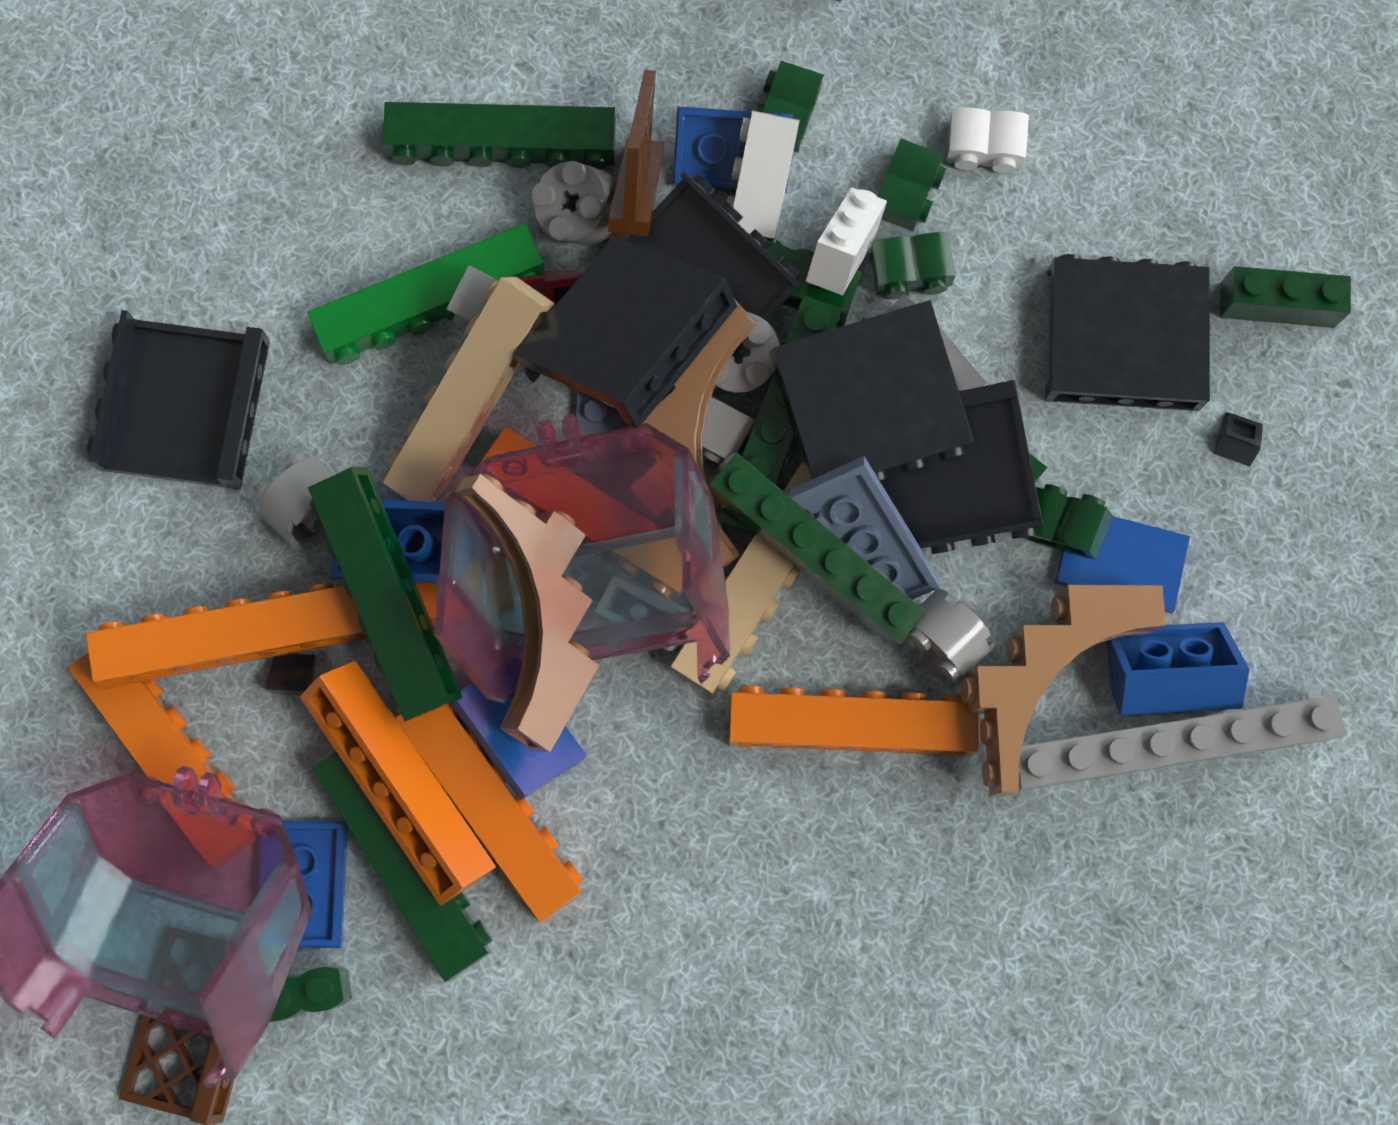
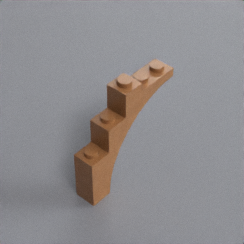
[630,300,757,567]
[455,474,600,752]
[961,585,1166,797]

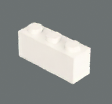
[727,111,800,239]
[806,187,887,296]

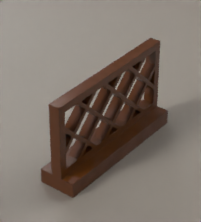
[608,69,665,237]
[119,928,270,1125]

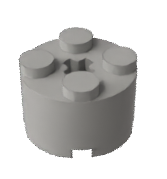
[531,161,617,245]
[716,312,781,393]
[255,454,334,551]
[903,589,995,682]

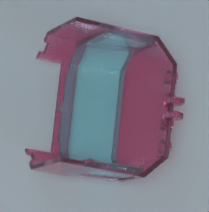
[435,414,730,703]
[0,766,313,1089]

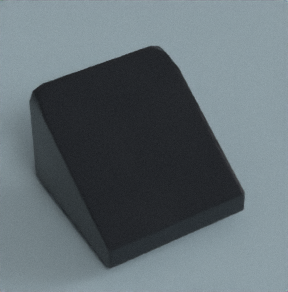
[1213,412,1263,467]
[265,654,316,695]

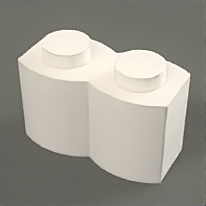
[946,107,1029,173]

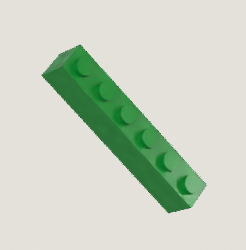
[307,223,545,365]

